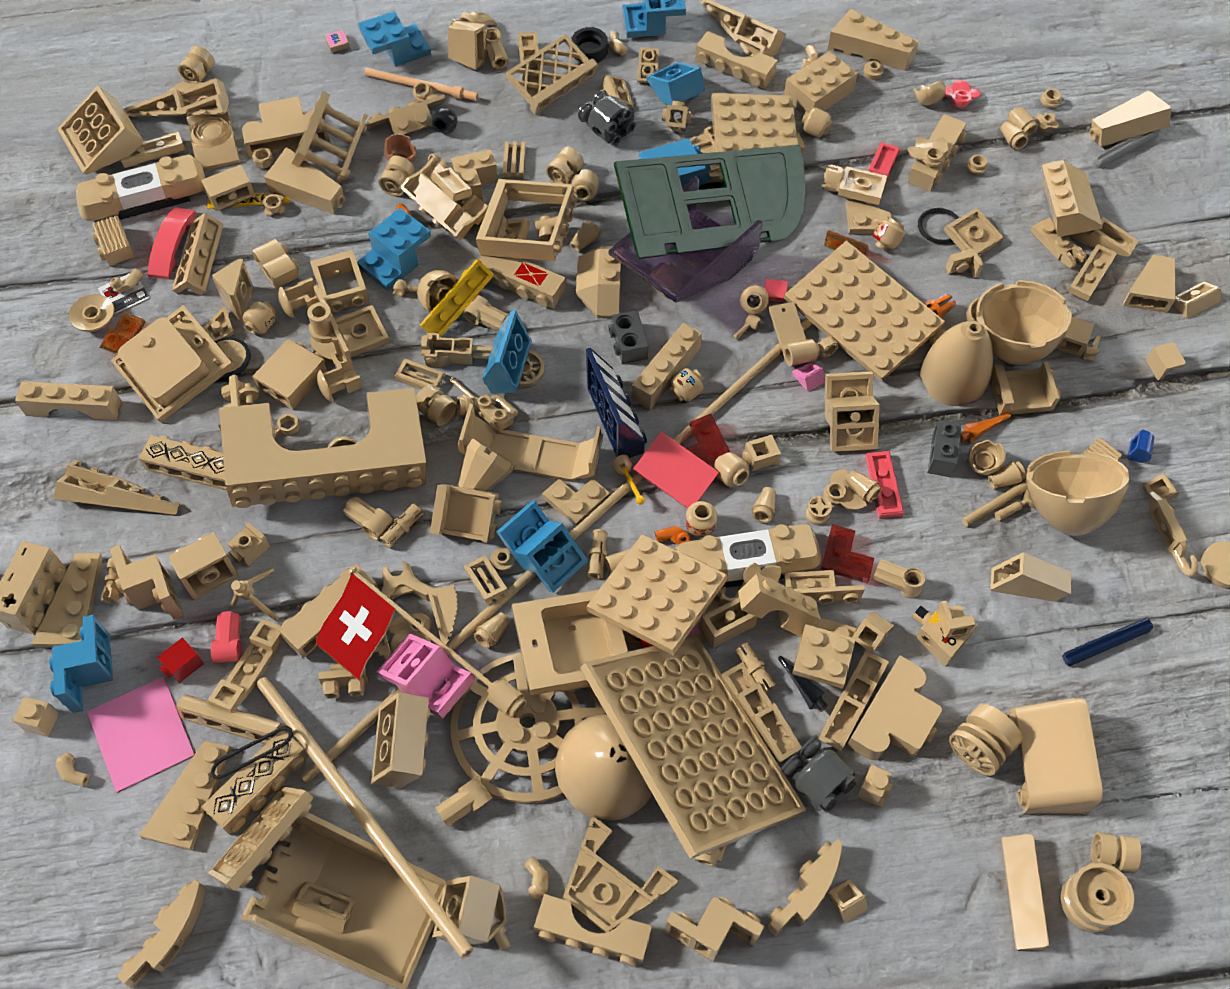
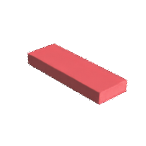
[865,451,904,519]

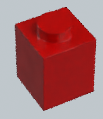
[157,637,204,683]

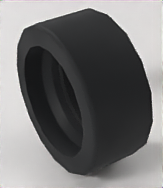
[571,27,608,63]

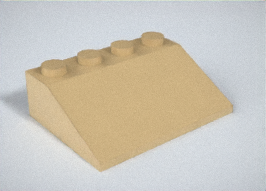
[58,85,144,175]

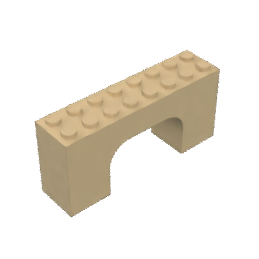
[219,388,426,508]

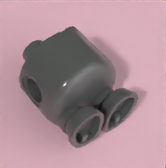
[578,89,636,146]
[780,735,856,813]

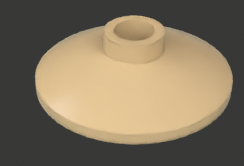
[69,294,115,332]

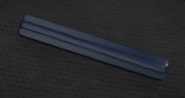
[1062,618,1154,666]

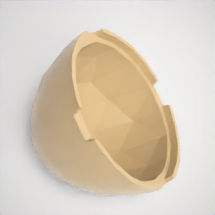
[976,280,1072,365]
[1026,450,1129,536]
[555,714,653,821]

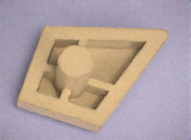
[203,306,235,342]

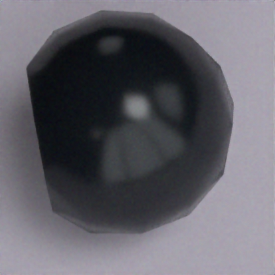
[432,107,458,134]

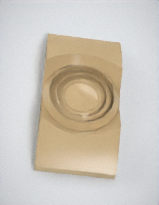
[186,107,240,171]

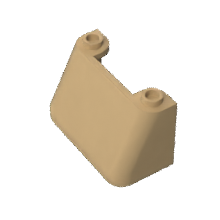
[1007,698,1103,814]

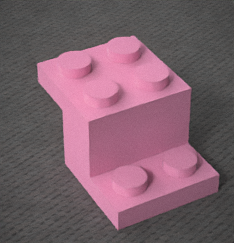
[376,634,476,719]

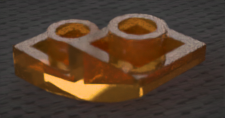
[100,312,146,355]

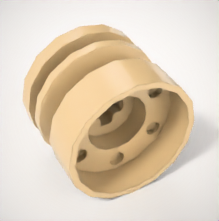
[949,704,1023,776]

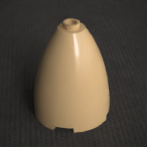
[920,321,994,406]

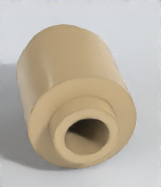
[1007,107,1038,137]

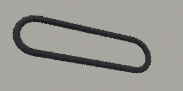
[211,726,293,779]

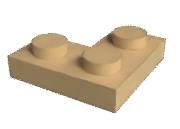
[542,478,609,527]

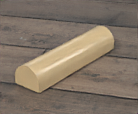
[176,694,283,744]

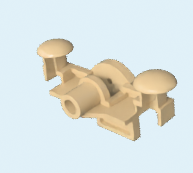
[278,278,390,402]

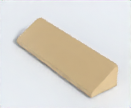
[1001,834,1049,950]

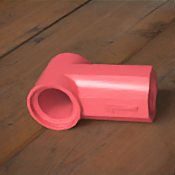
[211,611,242,663]

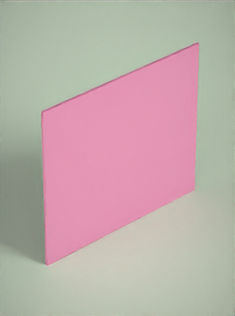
[87,676,194,793]

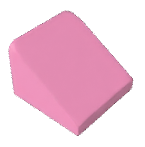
[792,362,825,392]

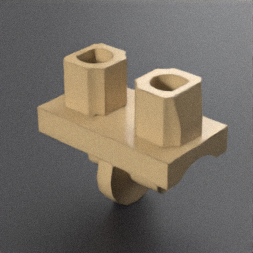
[221,375,259,408]
[318,664,369,699]

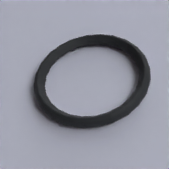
[918,208,959,244]

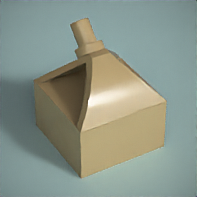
[433,875,511,950]

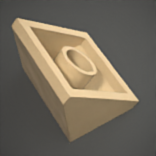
[212,259,253,322]

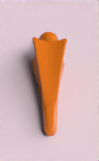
[960,413,1011,444]

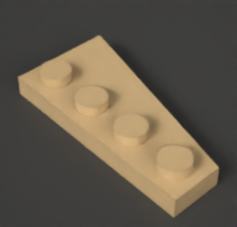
[31,553,103,648]
[139,740,232,851]

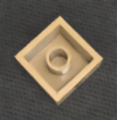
[168,532,239,600]

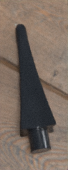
[778,656,828,712]

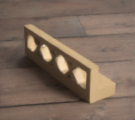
[172,213,223,295]

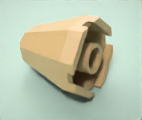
[458,438,516,492]

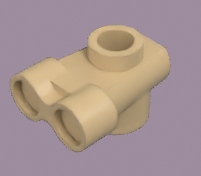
[535,215,569,241]

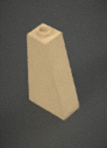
[1090,91,1171,147]
[264,148,345,215]

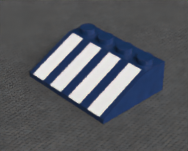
[586,348,647,458]

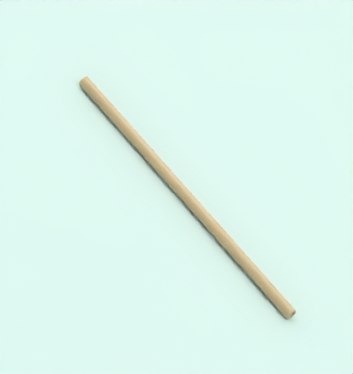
[256,677,473,959]

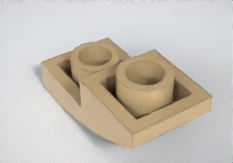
[637,47,659,83]

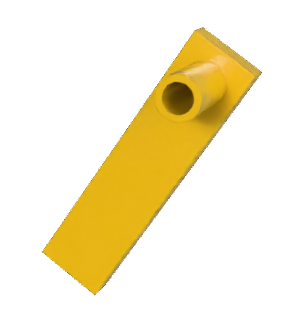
[419,259,494,336]

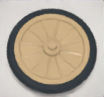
[215,337,251,378]

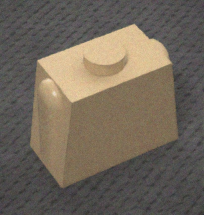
[447,21,486,70]

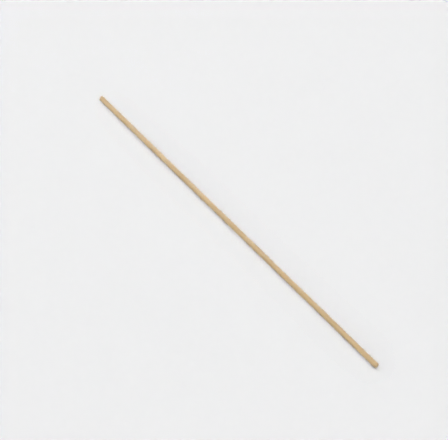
[300,318,813,784]

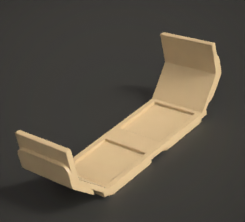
[458,404,603,482]

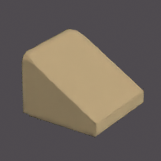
[1143,473,1179,501]
[827,879,868,922]

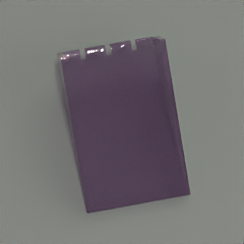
[608,176,763,303]

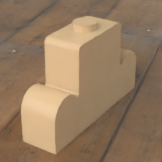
[242,97,330,158]
[847,656,942,760]

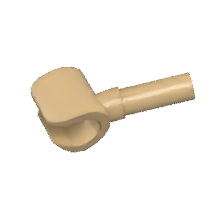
[393,279,418,297]
[733,314,761,340]
[1083,336,1101,361]

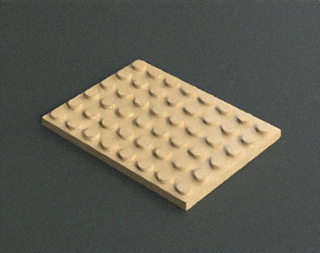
[580,636,806,859]

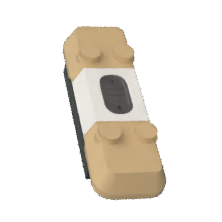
[76,155,205,221]
[674,524,821,589]

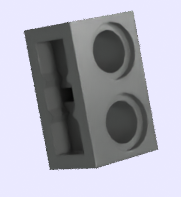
[608,310,648,364]
[927,419,962,477]

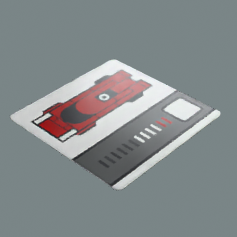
[98,273,149,315]

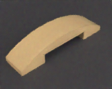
[207,618,282,712]

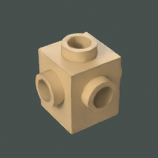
[662,101,692,132]

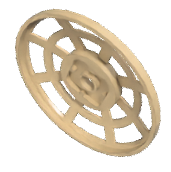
[450,653,605,804]

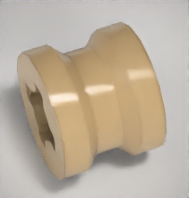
[805,496,832,526]

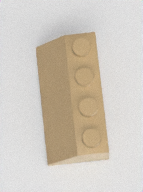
[1042,160,1103,237]

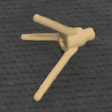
[230,568,279,621]

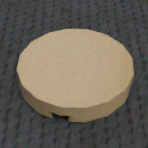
[1200,541,1230,588]

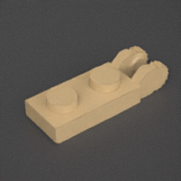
[1031,218,1087,268]

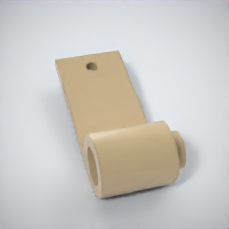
[768,302,820,366]

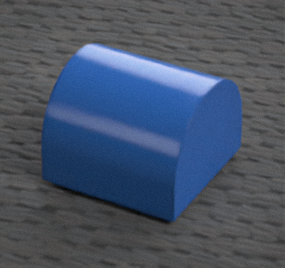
[1127,430,1155,463]

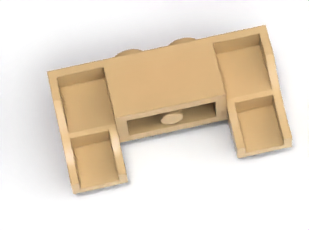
[400,158,488,240]

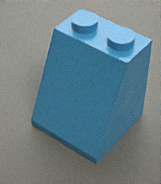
[639,138,712,192]

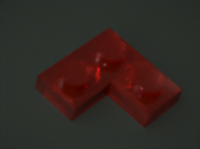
[686,414,730,465]
[820,524,875,583]

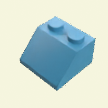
[646,62,706,105]

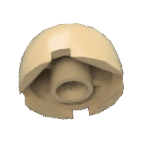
[417,270,458,312]

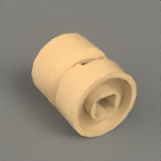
[178,46,215,84]
[546,147,584,184]
[378,156,415,197]
[416,384,458,426]
[1091,831,1141,873]

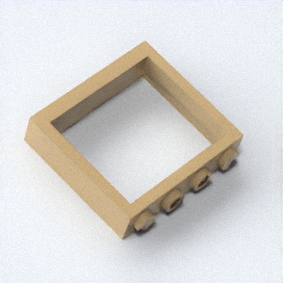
[476,179,578,261]

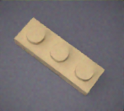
[121,132,185,168]
[1068,244,1117,302]

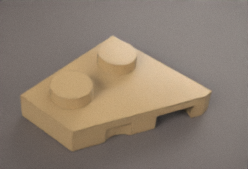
[846,199,891,235]

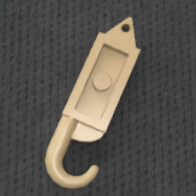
[1148,491,1198,577]

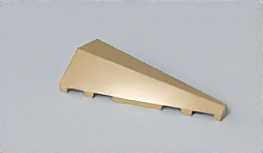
[701,0,786,57]
[124,78,229,117]
[53,459,180,515]

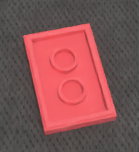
[633,431,719,509]

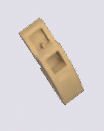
[767,838,842,937]
[117,879,206,988]

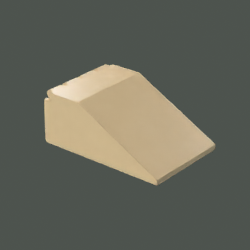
[240,812,446,989]

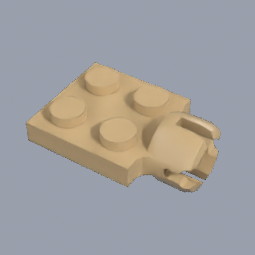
[822,165,887,205]

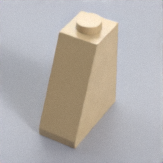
[1123,255,1175,313]
[990,552,1072,601]

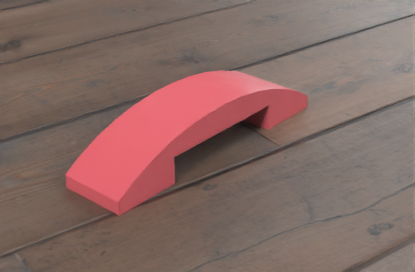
[147,208,197,280]

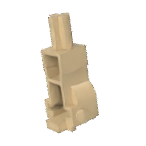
[421,333,493,368]

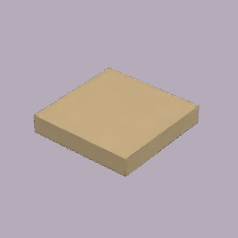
[944,208,1004,256]

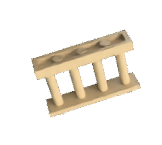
[291,91,368,184]

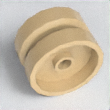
[1060,863,1135,933]

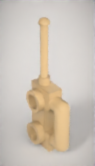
[450,377,518,432]

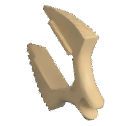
[375,561,458,660]

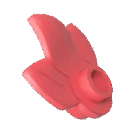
[944,80,980,108]

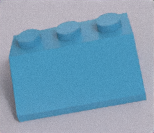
[483,310,532,394]

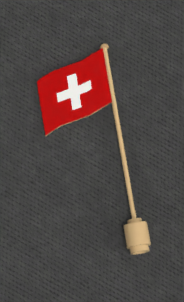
[316,567,527,718]

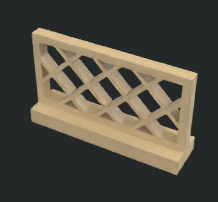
[505,34,598,115]

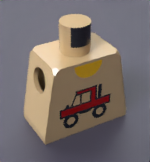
[912,606,979,667]

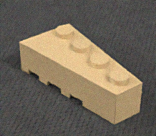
[827,9,919,71]

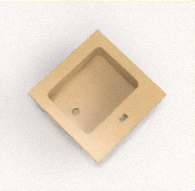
[111,305,235,423]
[512,590,628,695]

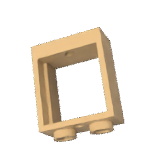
[310,249,369,313]

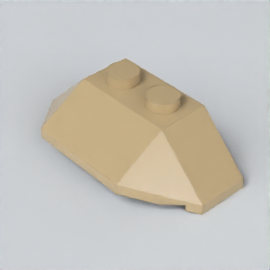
[576,246,622,318]

